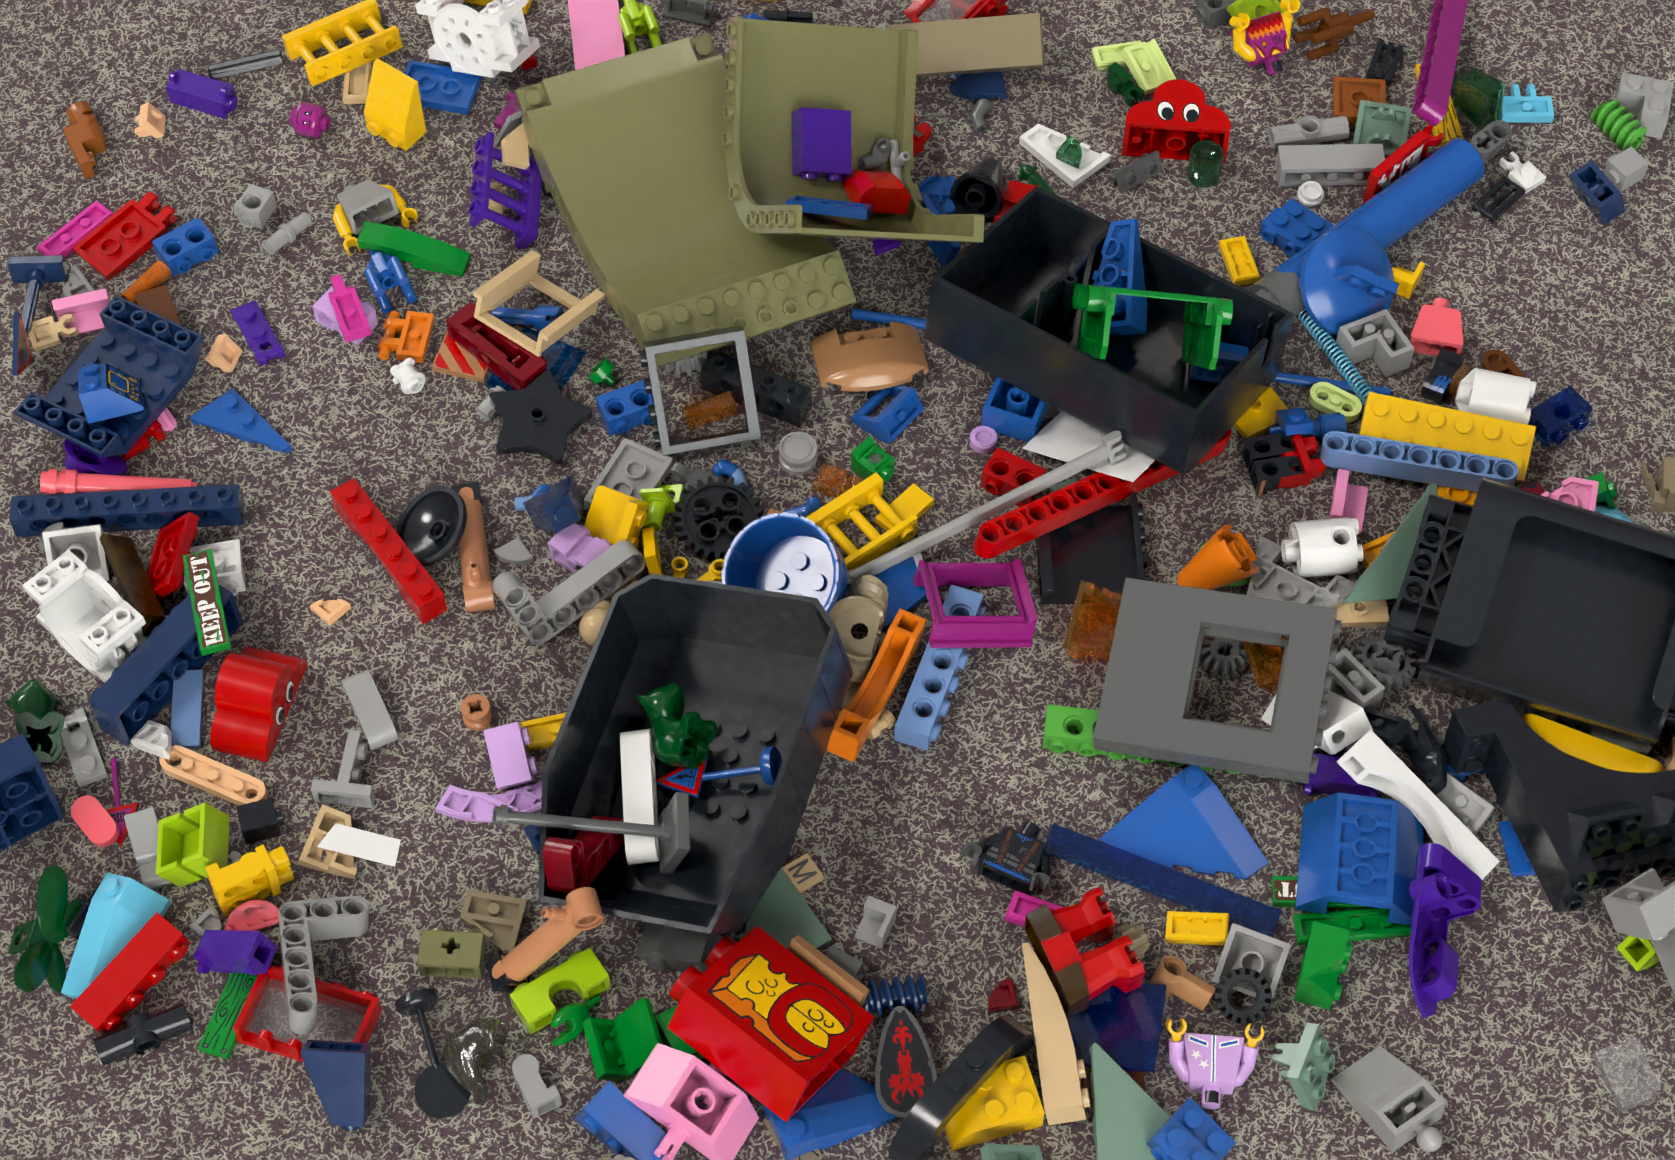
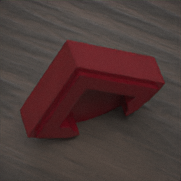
[988,978,1019,1014]

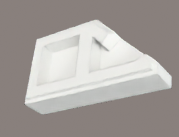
[130,720,172,760]

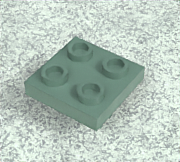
[1353,100,1412,158]
[1272,1022,1335,1111]

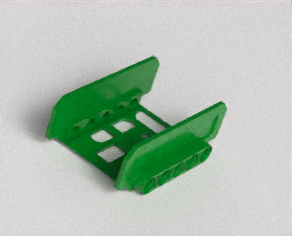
[1073,283,1233,370]

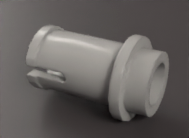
[475,386,506,421]

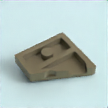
[460,890,528,954]

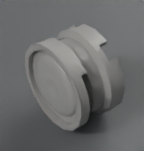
[779,431,818,476]

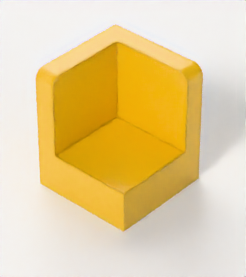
[1392,261,1425,299]

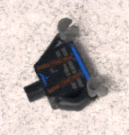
[960,821,1052,895]

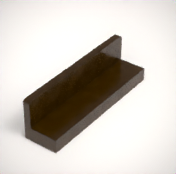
[99,533,165,637]

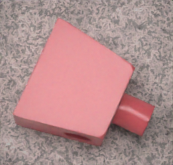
[1410,298,1463,356]

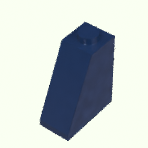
[523,476,584,533]
[301,1040,371,1130]

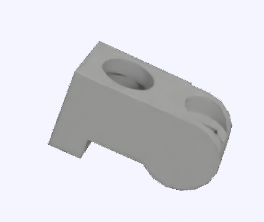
[512,1054,562,1119]

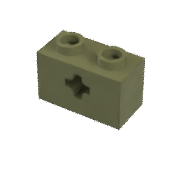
[417,928,486,979]

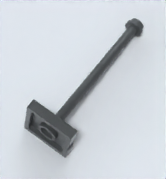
[492,792,690,874]

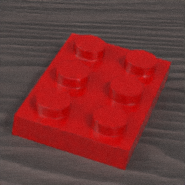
[146,512,199,600]

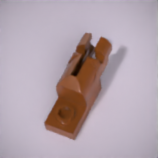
[62,101,106,179]

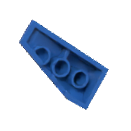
[1092,218,1147,335]

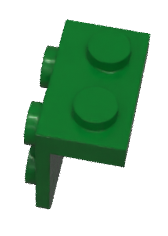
[582,998,663,1082]

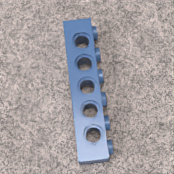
[894,585,987,751]

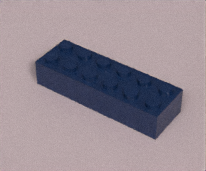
[88,585,243,747]

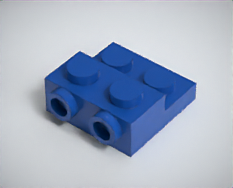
[1259,198,1333,257]
[1146,1097,1236,1160]

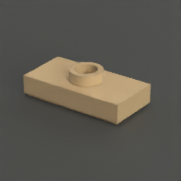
[1332,600,1389,627]

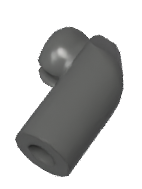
[969,98,994,133]
[859,138,891,170]

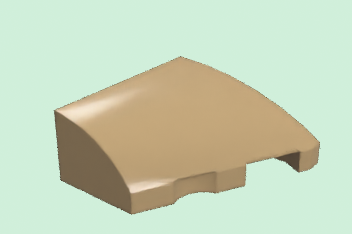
[297,804,357,879]

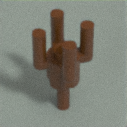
[1292,7,1375,61]

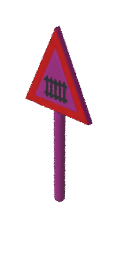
[106,757,140,847]

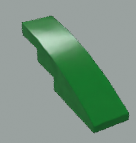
[357,221,471,277]

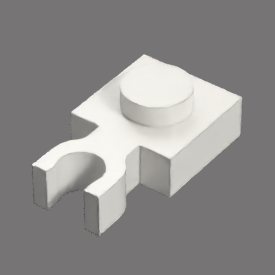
[1499,152,1546,194]

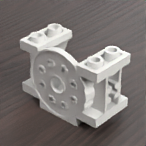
[415,0,540,78]
[22,549,146,683]

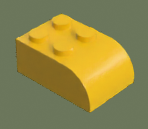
[944,1055,1045,1151]

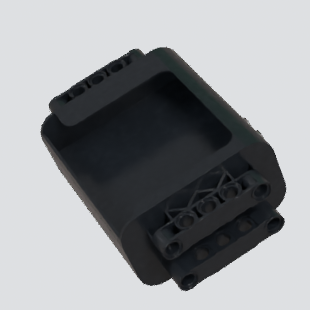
[1383,478,1675,755]

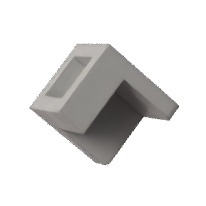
[855,895,897,949]

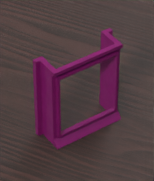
[913,558,1038,648]

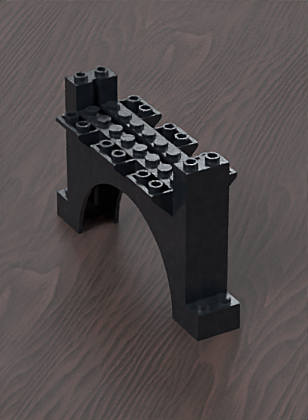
[1443,699,1675,913]

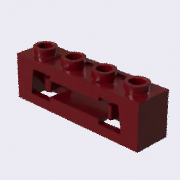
[447,302,547,390]

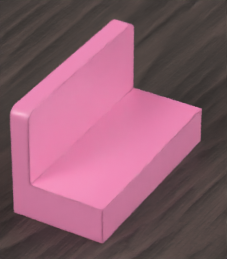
[52,288,110,337]
[1329,469,1368,534]

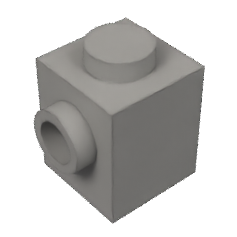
[1604,147,1649,192]

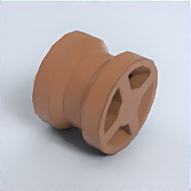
[461,694,492,731]

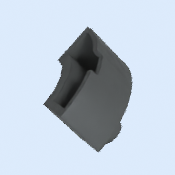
[637,922,723,973]

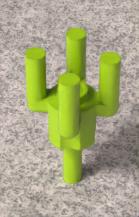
[618,0,662,54]

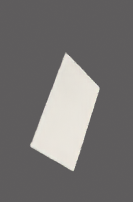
[317,823,401,867]

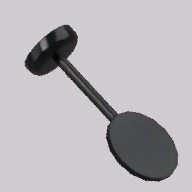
[395,988,471,1119]

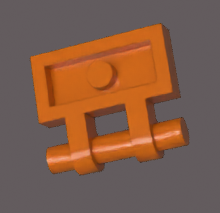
[378,311,435,363]

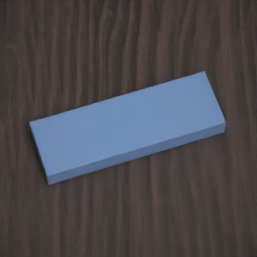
[170,670,204,749]

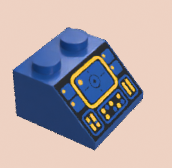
[78,363,144,424]

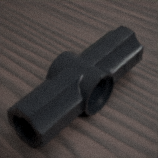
[93,1003,193,1066]

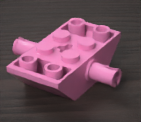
[623,1043,759,1160]

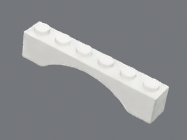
[1337,729,1499,880]

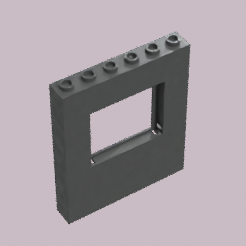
[1093,578,1342,784]

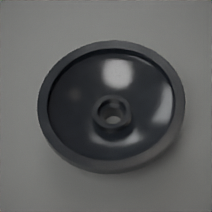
[396,486,467,566]

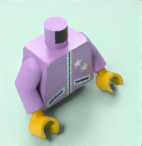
[1165,1017,1264,1110]

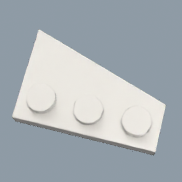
[1019,124,1111,188]

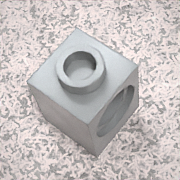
[235,184,277,229]

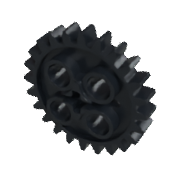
[673,475,764,562]

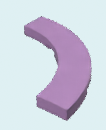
[435,780,542,822]

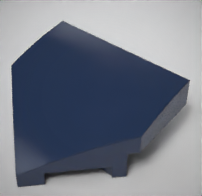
[949,71,1008,103]

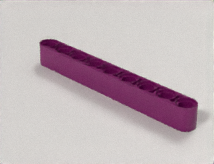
[1412,0,1468,126]

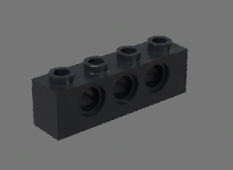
[701,350,812,428]

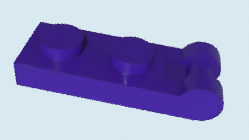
[230,300,285,367]

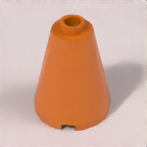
[1177,525,1259,590]

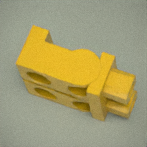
[205,845,294,917]

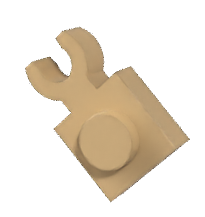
[29,314,79,351]

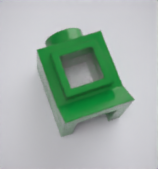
[851,435,895,483]

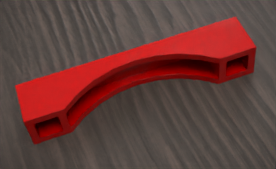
[330,478,447,624]

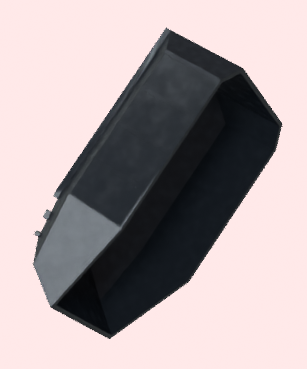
[538,573,854,934]

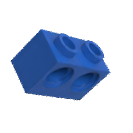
[152,217,219,277]
[595,380,655,436]

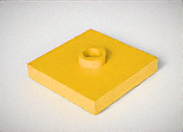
[1234,387,1288,439]

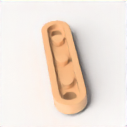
[159,745,267,806]

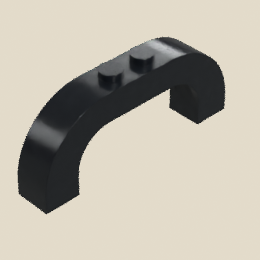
[888,1014,1035,1160]

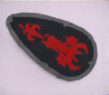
[875,1006,937,1118]

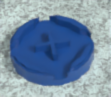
[918,175,957,215]

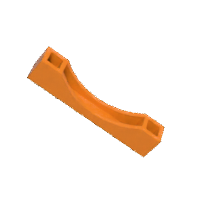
[827,608,927,762]

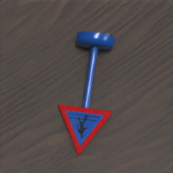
[656,746,783,798]

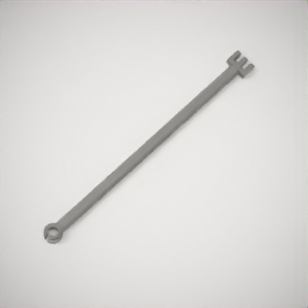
[845,431,1127,596]

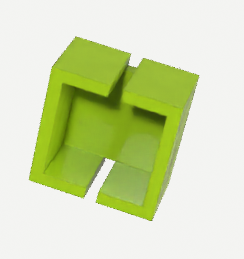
[156,802,230,888]

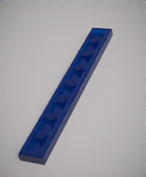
[1044,824,1282,937]

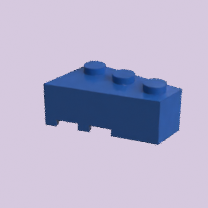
[574,1081,666,1160]

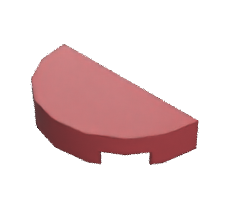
[226,899,279,931]

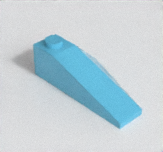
[61,873,171,999]

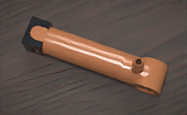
[451,482,495,613]
[486,887,604,993]

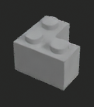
[1615,72,1674,139]
[1335,309,1415,377]

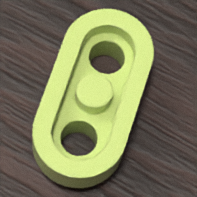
[1308,382,1362,423]

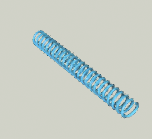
[1298,309,1374,405]

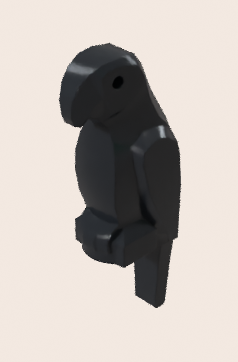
[1403,705,1447,795]

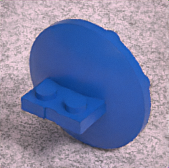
[1299,228,1399,336]

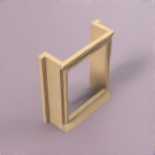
[473,250,605,357]

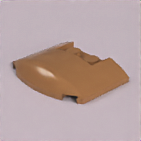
[810,321,929,392]

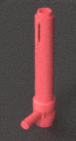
[40,468,197,495]

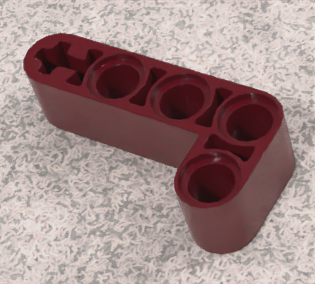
[543,815,625,893]

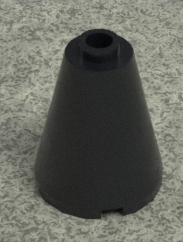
[949,158,1003,219]

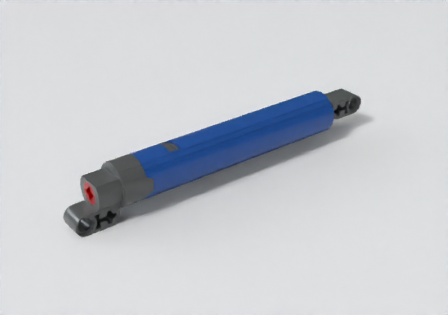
[1249,120,1512,335]

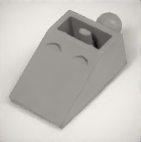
[1331,1046,1445,1153]

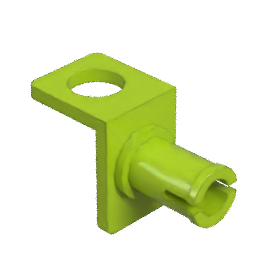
[639,484,684,532]

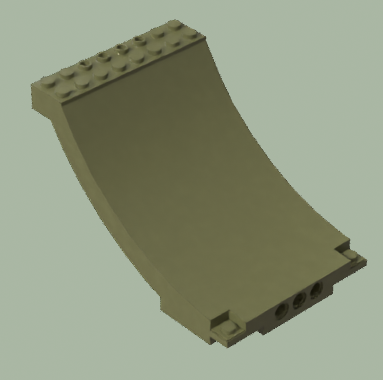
[515,33,856,368]

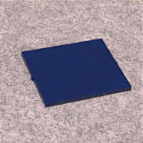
[1066,983,1167,1073]

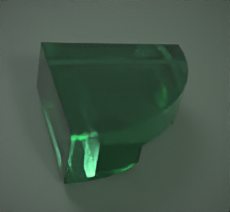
[1056,136,1082,169]

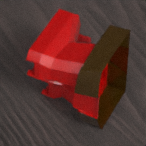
[1025,887,1145,1017]

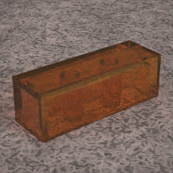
[682,391,737,430]

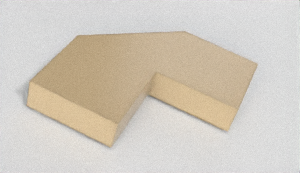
[501,123,531,170]

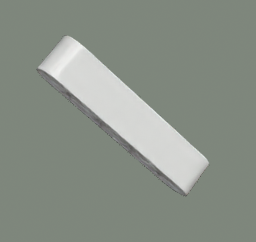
[620,729,660,865]

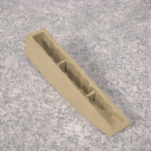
[1022,942,1091,1125]

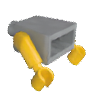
[333,180,417,256]

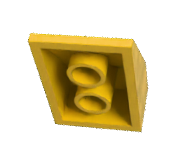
[364,58,426,151]

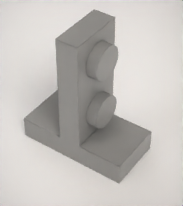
[311,730,376,808]

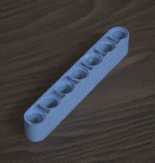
[1320,431,1518,492]

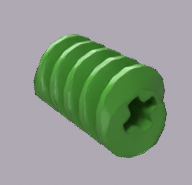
[1590,99,1647,151]

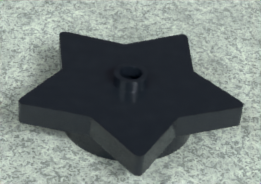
[489,370,592,465]

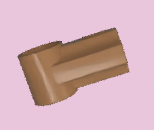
[1150,955,1216,1011]

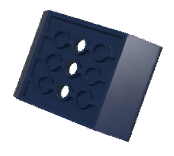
[14,295,204,457]

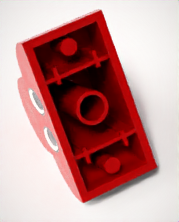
[1122,79,1231,163]
[210,646,308,763]

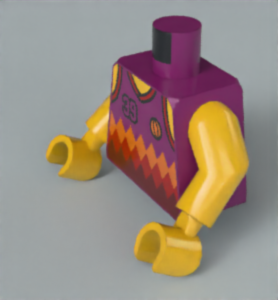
[1229,0,1300,76]

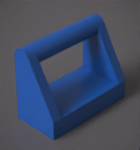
[851,385,924,444]

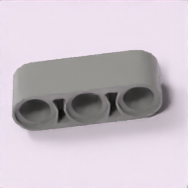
[340,670,399,750]

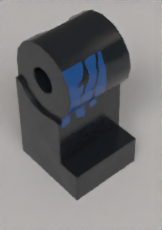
[1421,348,1464,404]

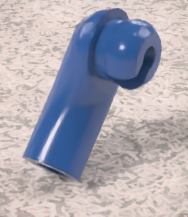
[783,497,823,518]

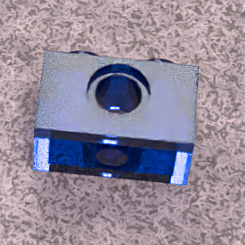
[1528,386,1593,447]

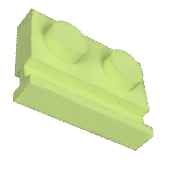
[1121,39,1176,95]

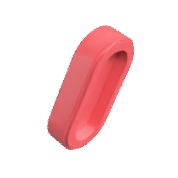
[71,795,120,847]

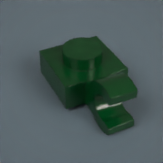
[1107,62,1145,107]

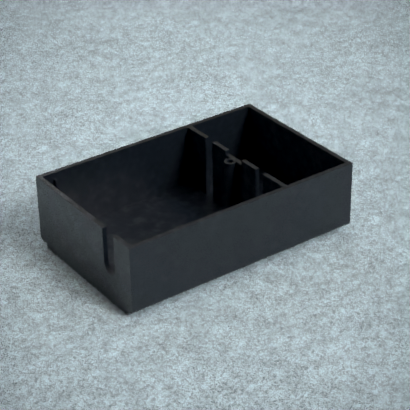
[924,186,1294,475]

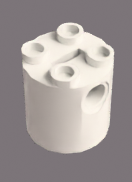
[1455,368,1536,425]
[1281,517,1363,578]

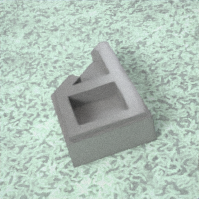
[63,264,95,297]

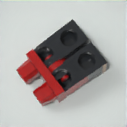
[1241,433,1326,496]

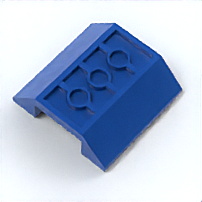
[1295,793,1424,925]

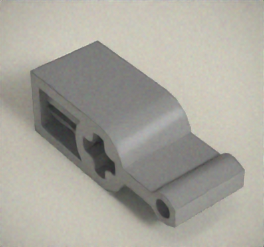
[124,807,173,890]

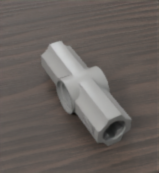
[1268,115,1350,150]

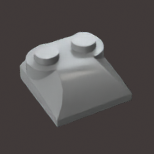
[1212,923,1292,999]

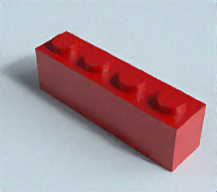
[70,912,191,1035]

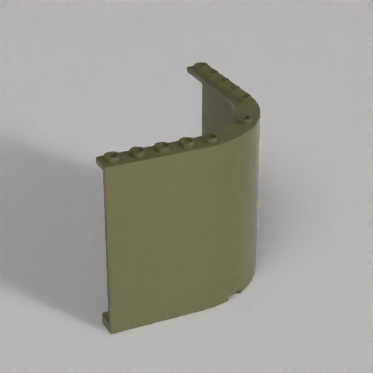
[722,16,985,242]

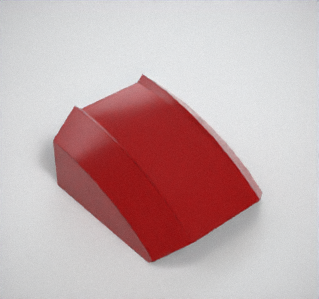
[841,170,911,215]

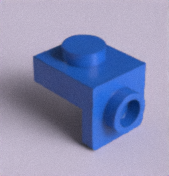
[1275,407,1313,436]

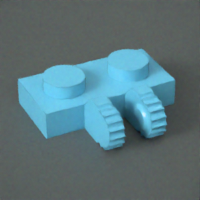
[1500,84,1554,123]

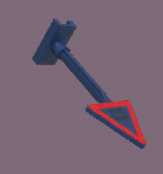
[8,255,68,376]

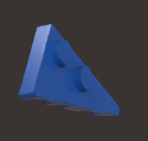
[190,388,292,453]

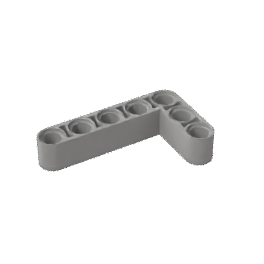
[492,540,646,645]
[279,896,369,1034]

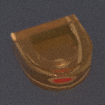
[1449,364,1472,396]

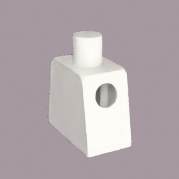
[1314,691,1373,754]

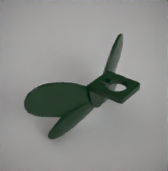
[8,866,85,992]

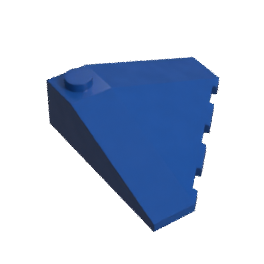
[1099,765,1269,880]
[759,1069,900,1160]

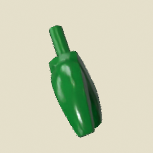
[550,995,601,1046]

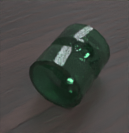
[1187,140,1224,188]

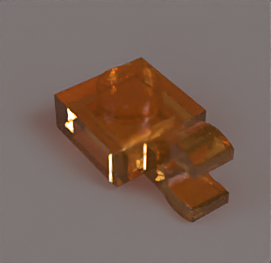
[812,463,863,498]

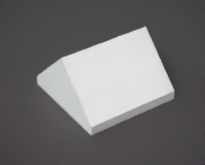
[42,524,110,581]

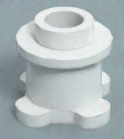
[390,357,426,394]

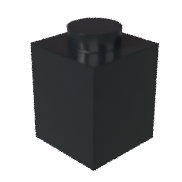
[236,797,285,844]

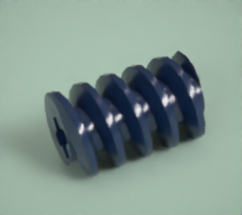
[862,974,928,1018]

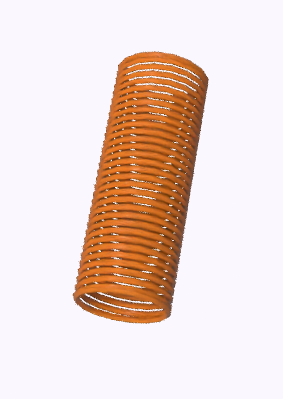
[121,261,172,305]

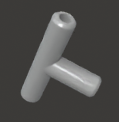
[889,139,910,184]

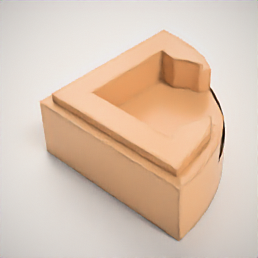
[310,599,351,626]

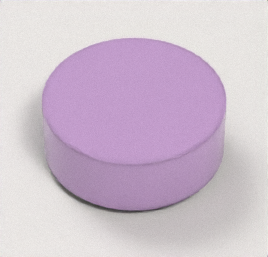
[970,426,997,453]

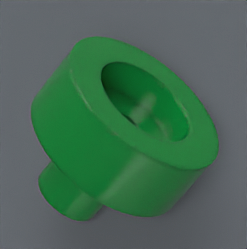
[587,358,616,386]

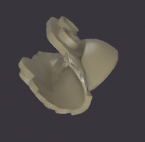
[828,575,889,684]

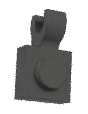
[670,462,719,495]

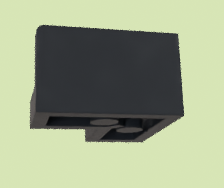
[1332,707,1419,757]

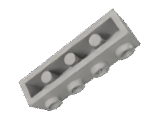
[1275,143,1385,187]

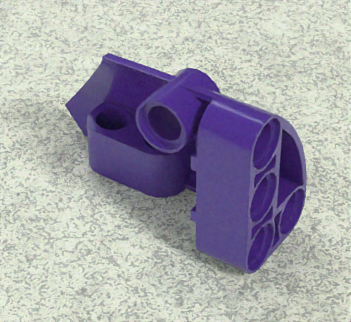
[1409,843,1482,1018]

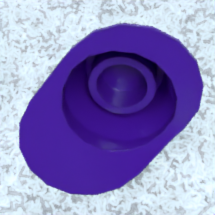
[63,439,127,475]

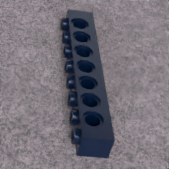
[9,484,244,537]

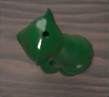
[4,678,64,763]
[637,683,717,769]

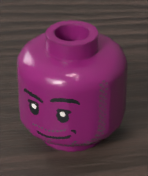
[290,102,330,138]

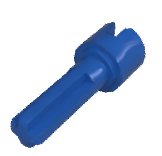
[490,305,564,332]
[1267,412,1347,441]

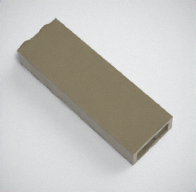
[887,13,1045,78]

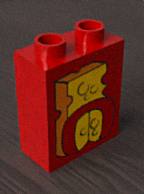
[667,926,875,1122]

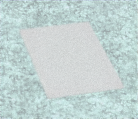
[1022,411,1155,482]

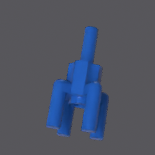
[364,249,417,314]

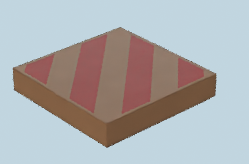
[432,330,489,383]

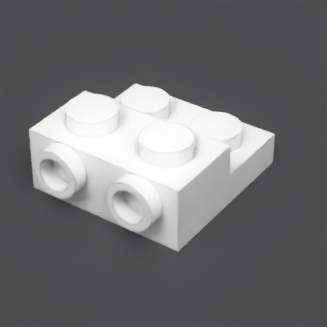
[183,539,246,596]

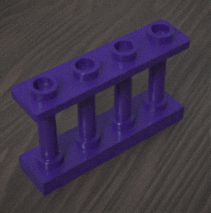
[468,131,542,249]

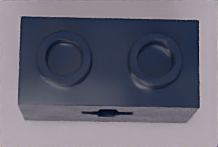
[1569,160,1625,225]

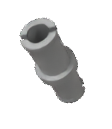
[262,212,312,255]

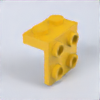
[584,485,650,548]

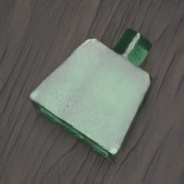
[1451,69,1506,131]

